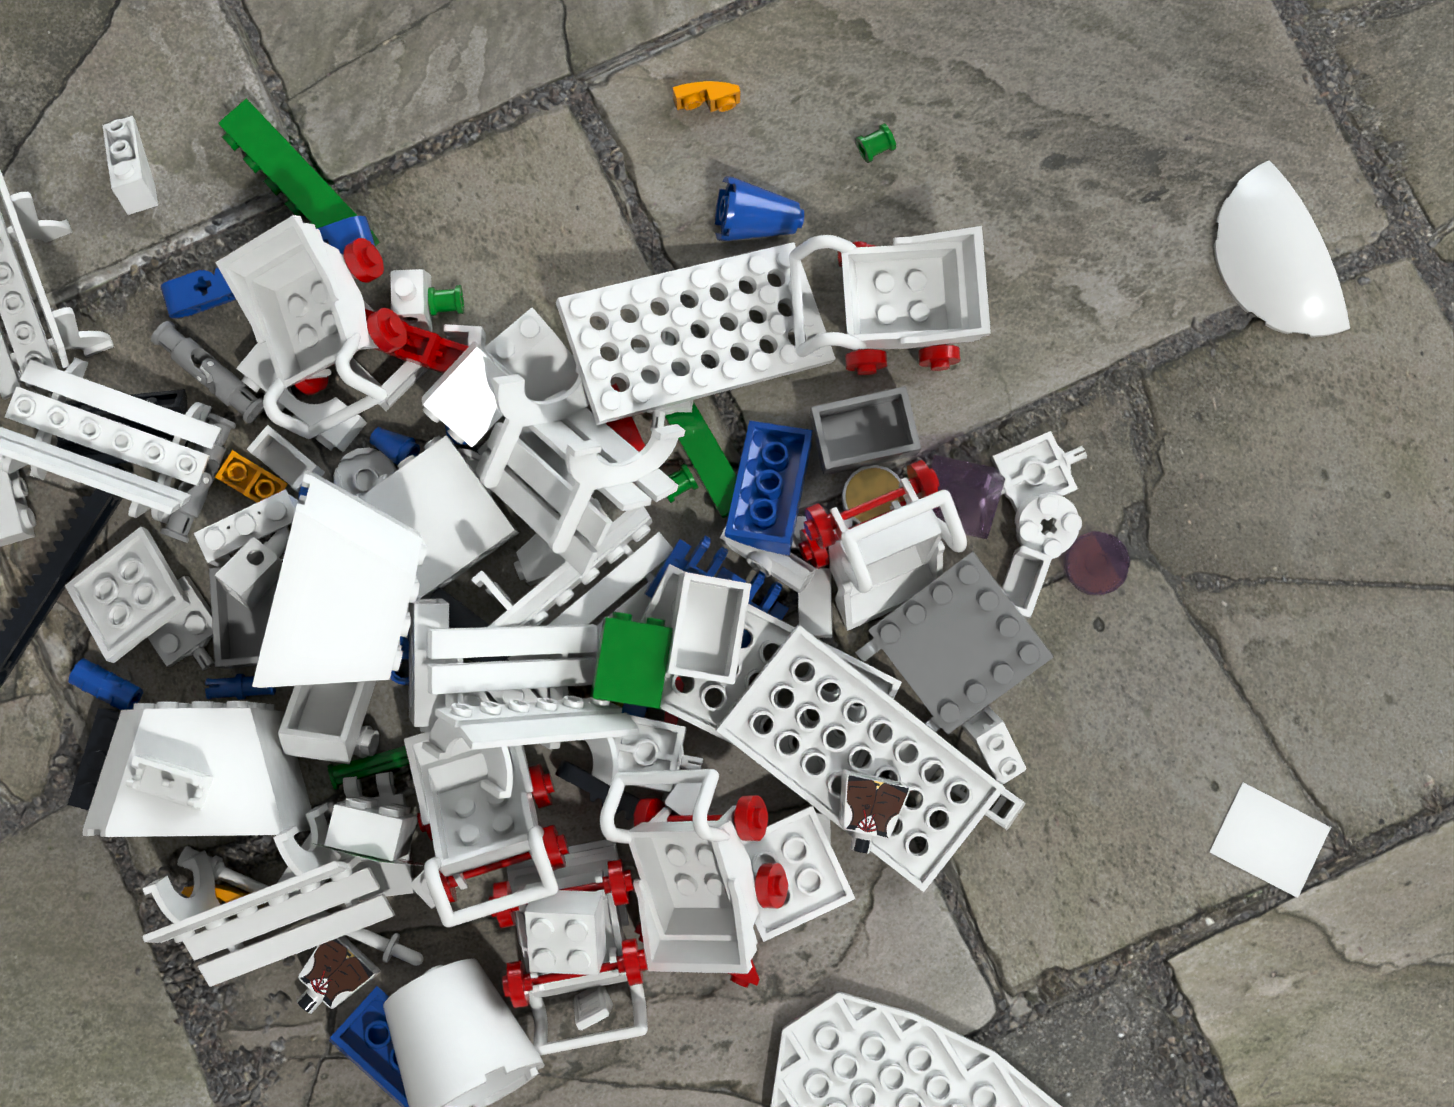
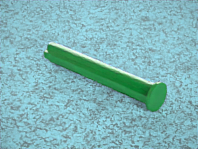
[328,746,410,790]

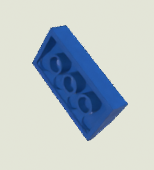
[725,420,813,556]
[329,986,409,1107]

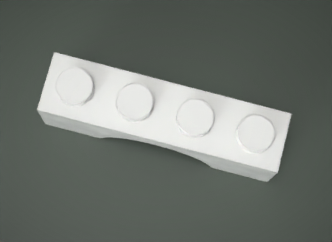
[236,342,367,452]

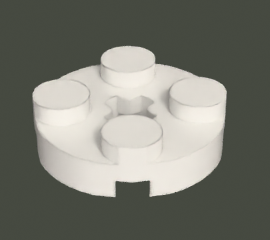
[1014,492,1082,559]

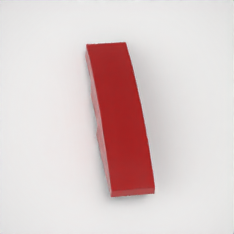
[365,309,469,374]

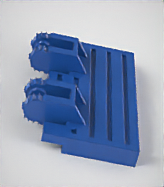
[644,535,789,648]

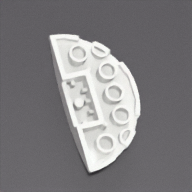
[1214,160,1350,337]

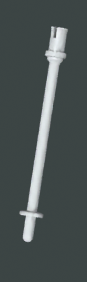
[177,846,424,966]

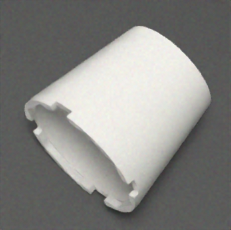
[383,959,545,1107]

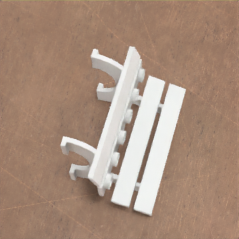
[0,170,114,400]
[0,357,222,524]
[474,365,685,576]
[471,491,673,698]
[422,624,639,799]
[142,803,395,987]

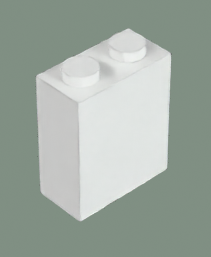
[422,341,525,447]

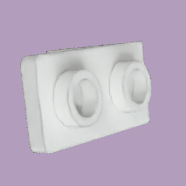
[961,706,1026,785]

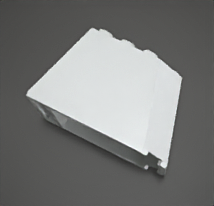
[252,470,427,688]
[83,701,312,837]

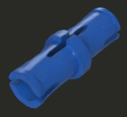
[205,674,276,700]

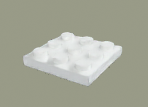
[65,526,191,663]
[740,806,855,942]

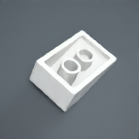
[484,308,579,401]

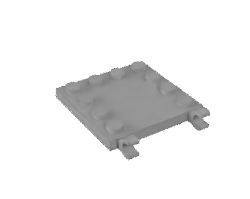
[855,551,1054,735]

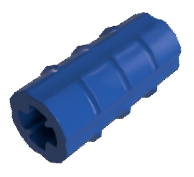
[68,658,143,710]

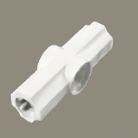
[720,526,815,594]

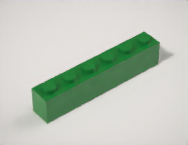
[218,98,380,246]

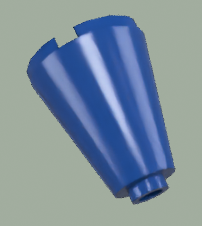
[715,176,804,241]

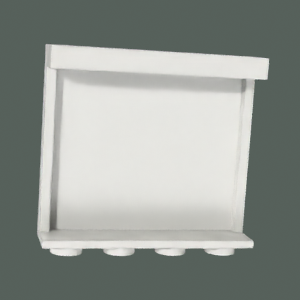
[354,435,519,608]

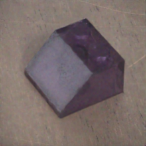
[931,455,1006,540]

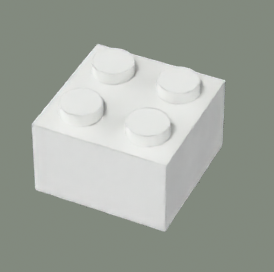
[525,890,607,975]

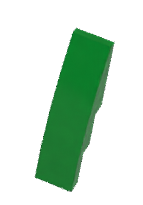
[665,402,737,519]

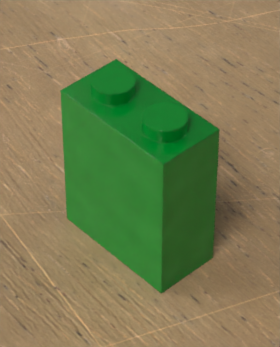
[590,612,673,709]

